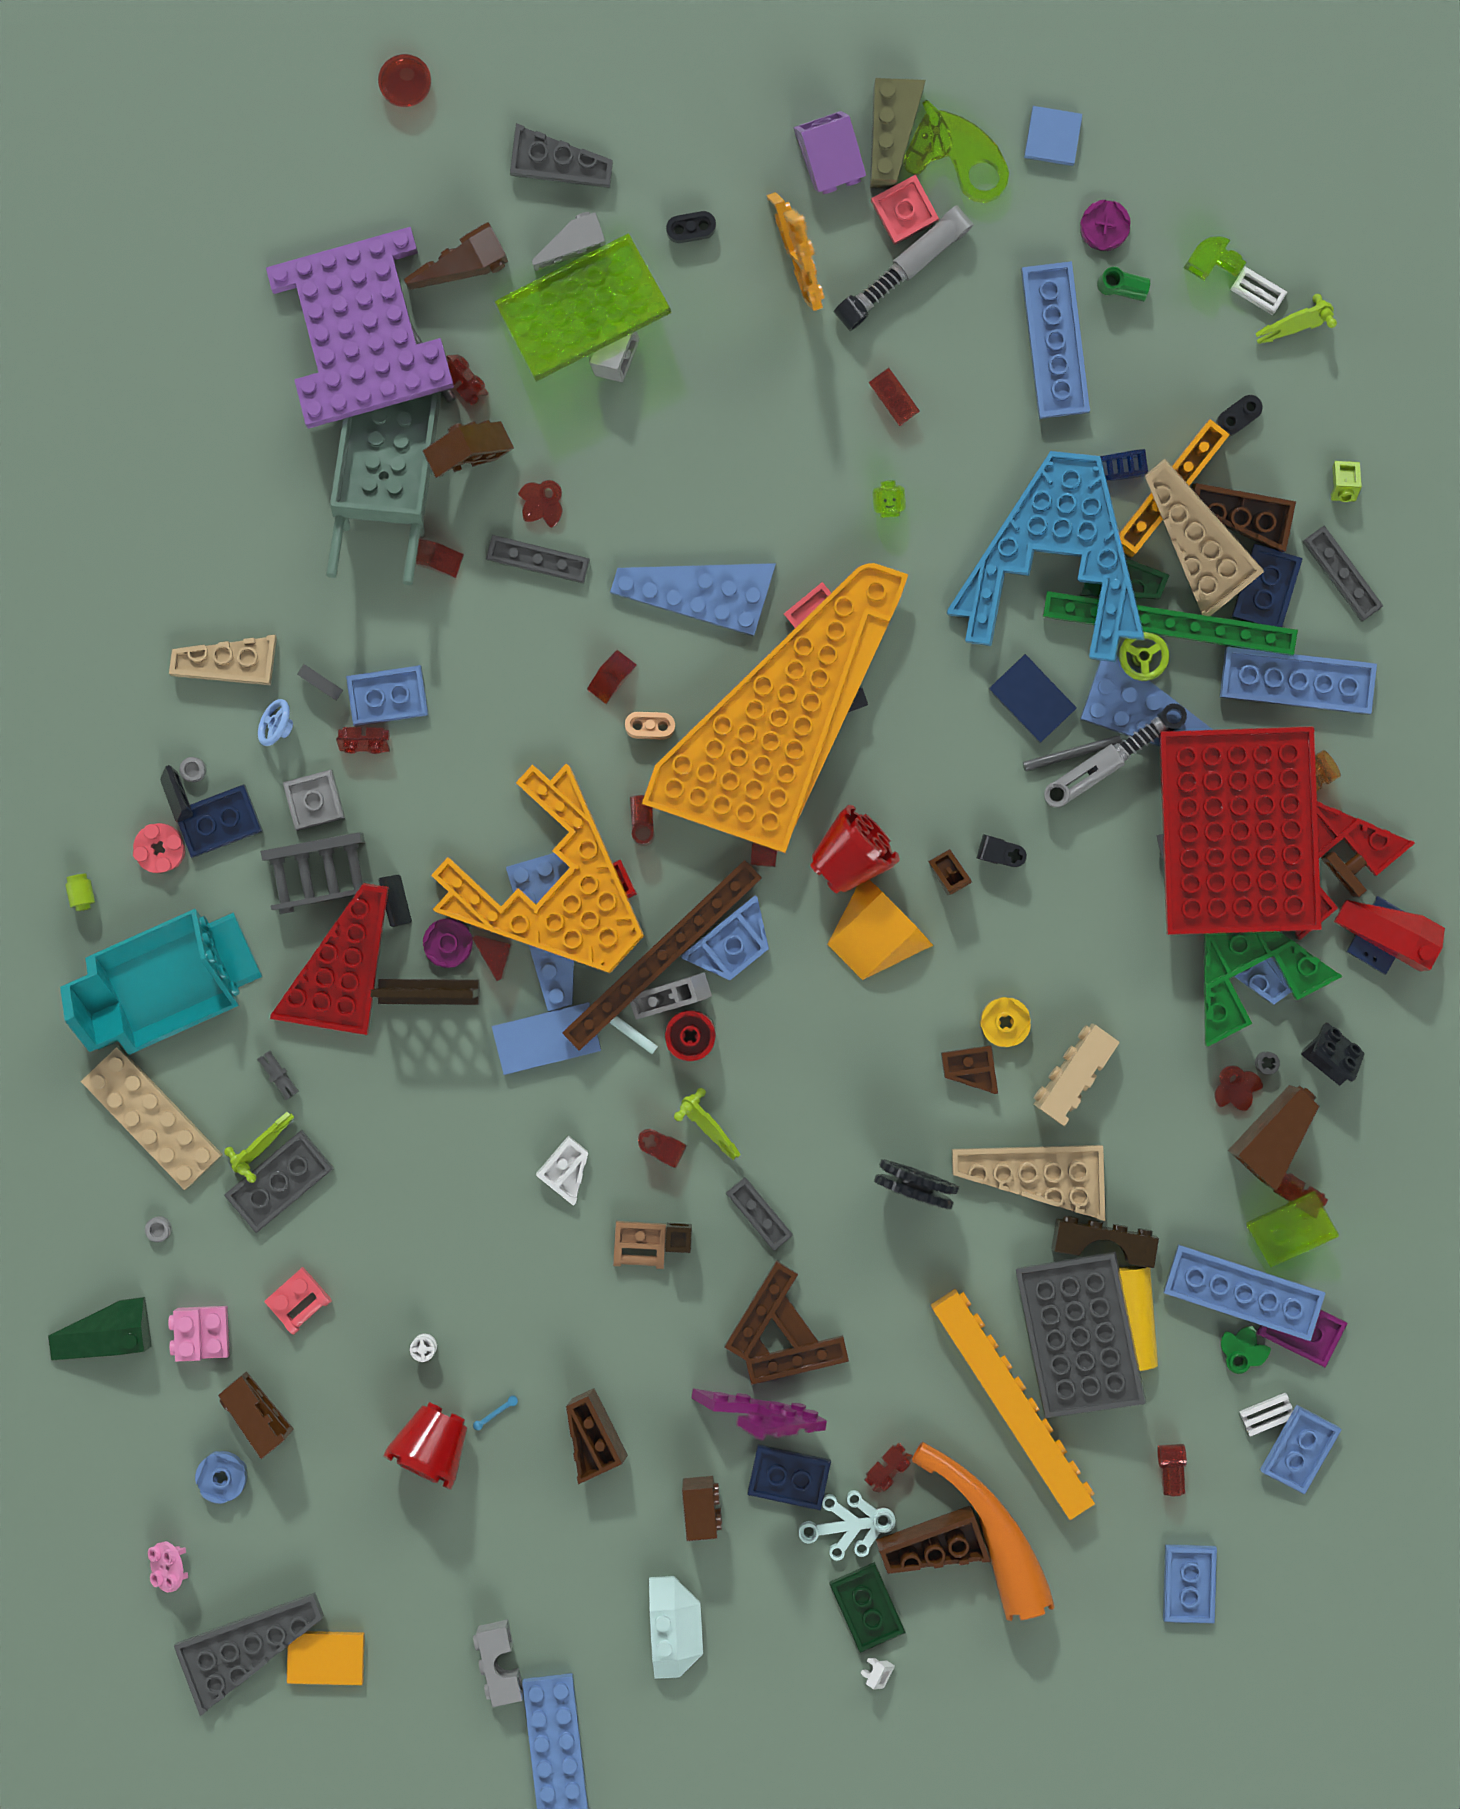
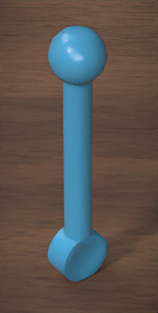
[473,1395,518,1431]

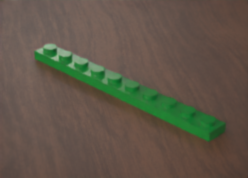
[1043,591,1298,656]

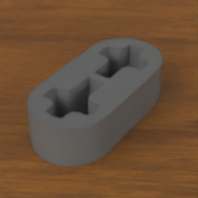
[297,664,343,701]

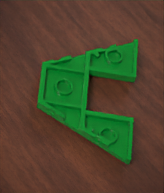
[1204,931,1342,1047]

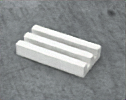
[1230,266,1287,316]
[1239,1393,1293,1436]

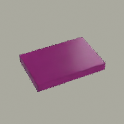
[1256,1309,1348,1368]

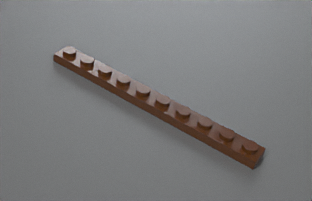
[562,860,762,1051]

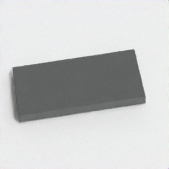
[224,1130,334,1233]

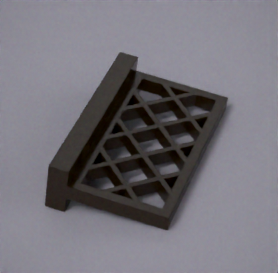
[371,979,480,1005]

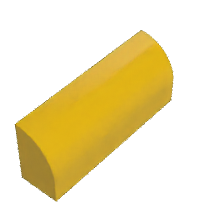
[1119,1266,1158,1371]

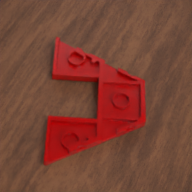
[1294,801,1415,940]

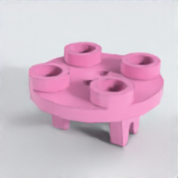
[148,1541,188,1593]

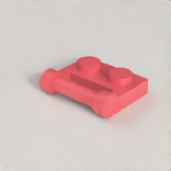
[264,1267,332,1335]

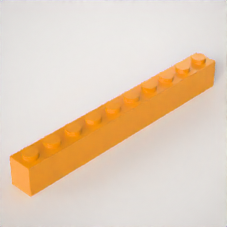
[930,1289,1095,1520]

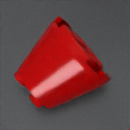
[810,805,900,894]
[383,1402,467,1489]

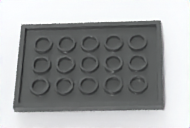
[1016,1252,1146,1418]

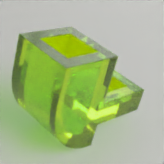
[1183,236,1246,281]

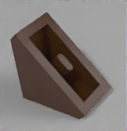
[928,849,972,895]

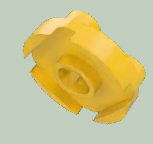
[980,997,1031,1047]

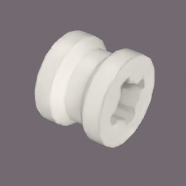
[410,1334,437,1362]

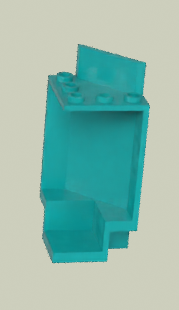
[60,909,263,1055]

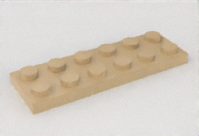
[81,1046,223,1190]

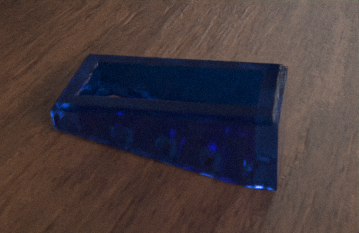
[1100,449,1148,482]

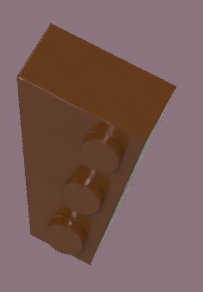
[218,1371,294,1459]
[566,1388,628,1484]

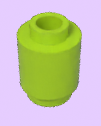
[65,873,95,912]

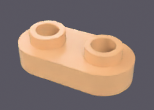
[625,712,675,740]

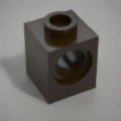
[665,1223,692,1253]

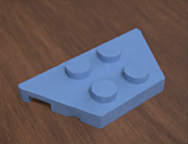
[681,895,769,980]

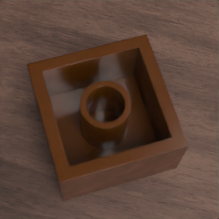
[682,1476,722,1541]

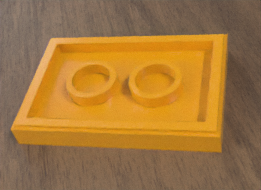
[287,1631,365,1685]

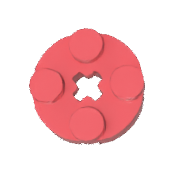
[133,823,185,873]

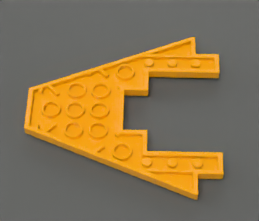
[431,763,644,973]

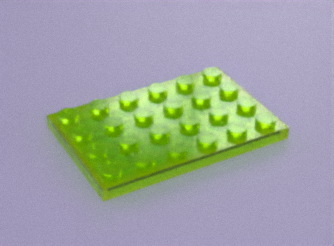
[494,233,672,382]

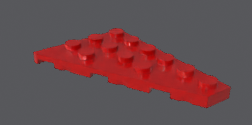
[270,883,389,1035]

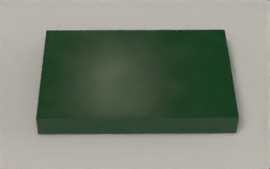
[829,1562,906,1653]

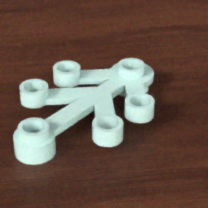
[799,1490,896,1561]

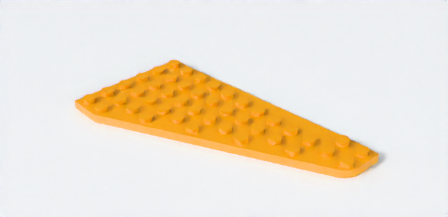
[642,563,908,853]

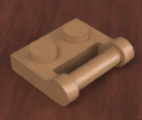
[613,1221,666,1269]

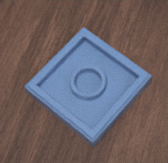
[1024,106,1083,166]

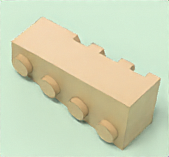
[1033,1024,1120,1126]

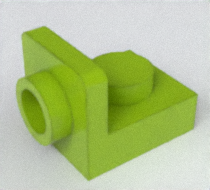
[1331,461,1362,502]

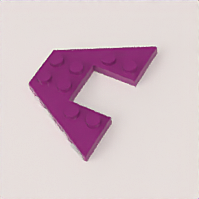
[691,1388,827,1440]

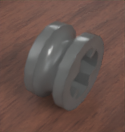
[1255,1051,1280,1075]

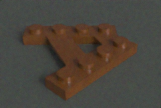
[724,1260,849,1385]

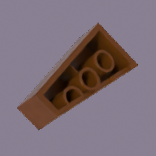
[1191,483,1296,552]
[876,1505,991,1574]

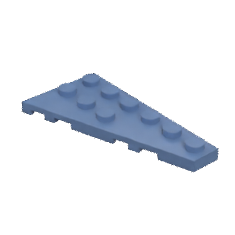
[610,563,776,636]

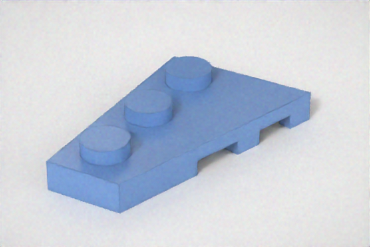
[1234,957,1291,1004]

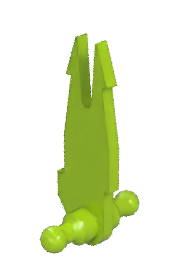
[1255,294,1337,344]
[674,1088,741,1160]
[224,1112,294,1183]

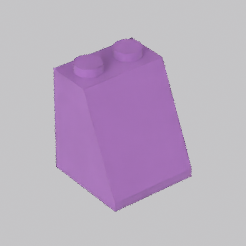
[793,111,866,194]

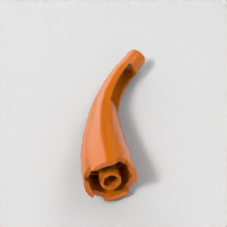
[912,1442,1055,1621]

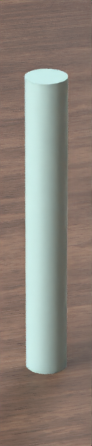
[609,1016,658,1054]

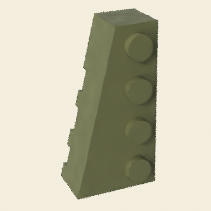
[870,78,926,189]

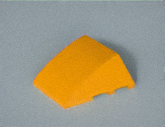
[827,880,933,980]

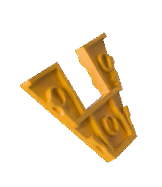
[766,192,824,311]

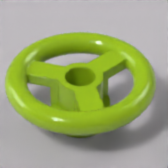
[1119,632,1169,681]

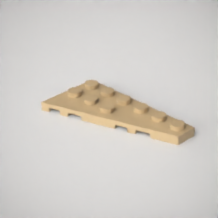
[1145,459,1264,616]
[952,1145,1105,1221]

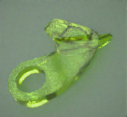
[903,100,1009,203]

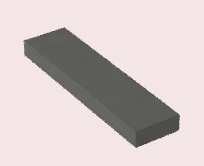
[1302,525,1383,622]
[486,535,590,584]

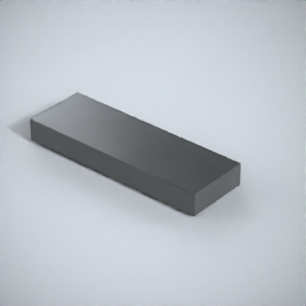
[726,1177,793,1251]

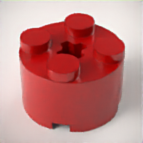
[665,1009,716,1061]

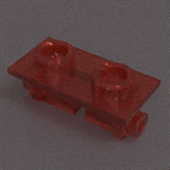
[446,354,489,406]
[336,727,390,754]
[1273,1173,1328,1218]
[864,1443,913,1492]

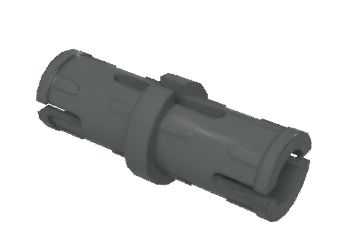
[257,1051,299,1100]

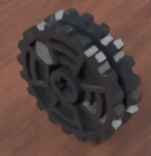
[874,1159,959,1209]

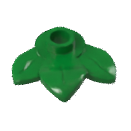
[1221,1325,1271,1374]

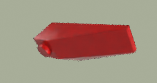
[1334,900,1445,972]

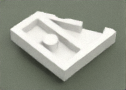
[536,1135,588,1206]

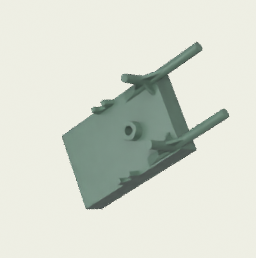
[326,391,441,585]

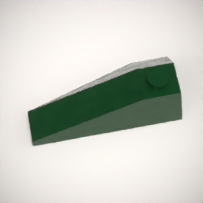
[48,1297,152,1361]

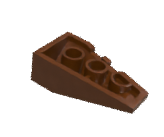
[404,222,508,290]

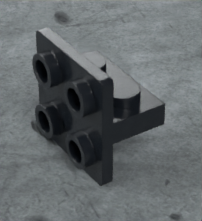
[1301,1022,1365,1086]

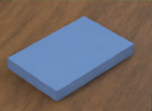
[346,665,429,726]
[1260,1405,1342,1494]
[1163,1544,1217,1623]

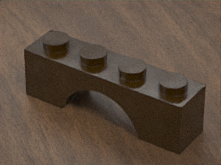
[1051,1216,1159,1268]

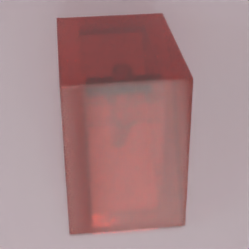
[416,539,464,578]
[587,650,637,705]
[472,935,513,981]

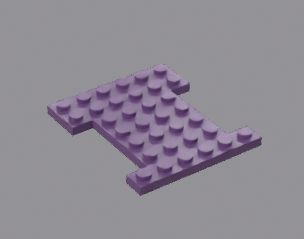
[266,227,454,429]

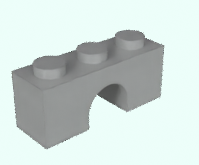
[473,1620,524,1707]

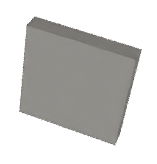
[283,770,345,831]

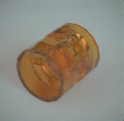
[1315,750,1341,791]

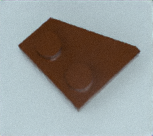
[941,1045,998,1094]

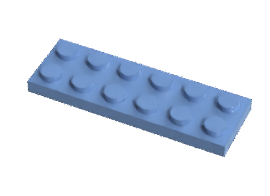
[1021,261,1090,419]
[1220,647,1377,714]
[1163,1244,1325,1341]
[522,1673,588,1809]

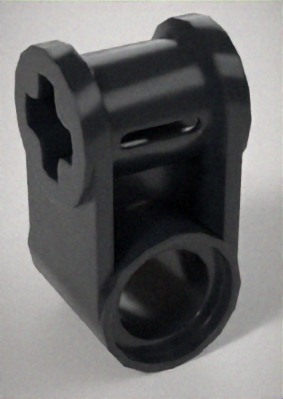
[976,834,1027,867]

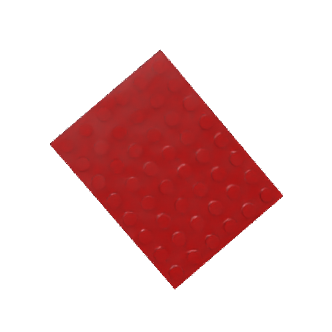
[1159,727,1322,935]

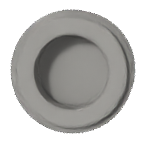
[179,757,206,782]
[145,1216,172,1242]

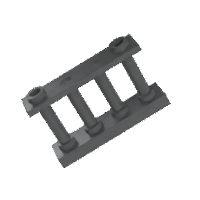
[260,832,365,914]

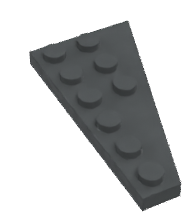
[174,1593,324,1716]

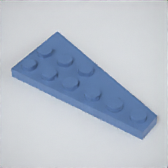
[1080,656,1213,747]
[506,853,574,1011]

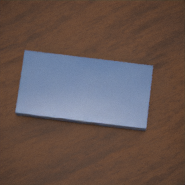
[492,1002,601,1075]

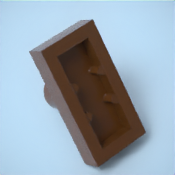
[1321,852,1367,897]

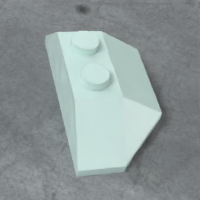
[649,1576,703,1679]

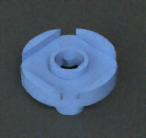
[195,1451,247,1504]

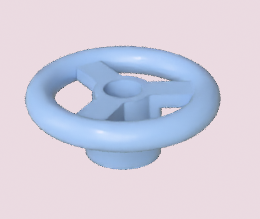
[258,699,293,746]

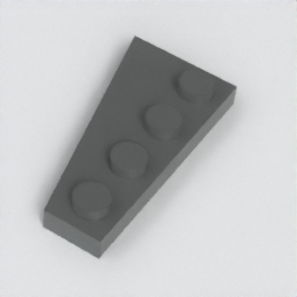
[510,123,613,188]

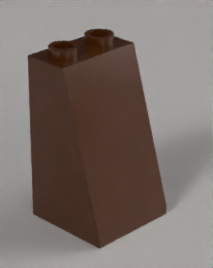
[1228,1085,1319,1190]

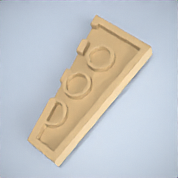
[169,635,277,686]

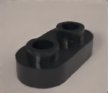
[666,211,716,243]
[1216,395,1263,437]

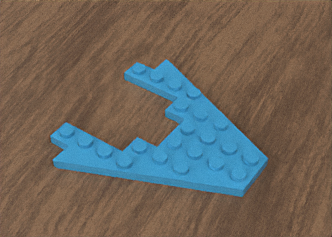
[947,451,1144,662]

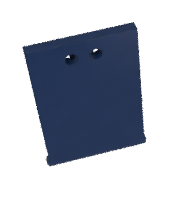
[1346,896,1405,975]

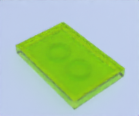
[1247,1191,1339,1268]

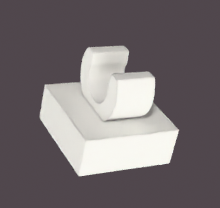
[861,1658,895,1689]

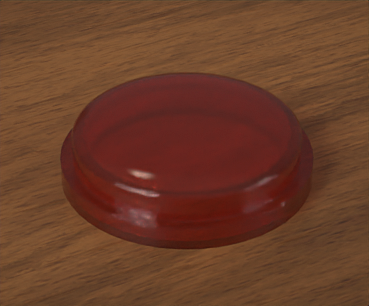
[378,54,431,107]

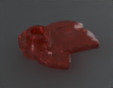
[518,480,563,528]
[1215,1065,1263,1111]

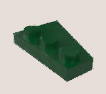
[1080,558,1169,599]

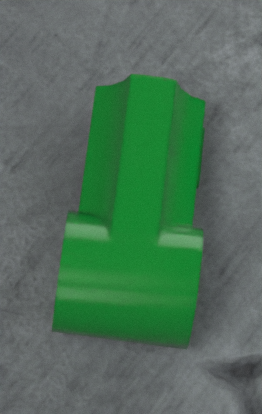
[1097,267,1151,302]

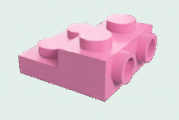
[168,1306,230,1362]

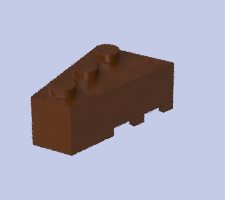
[422,420,514,478]

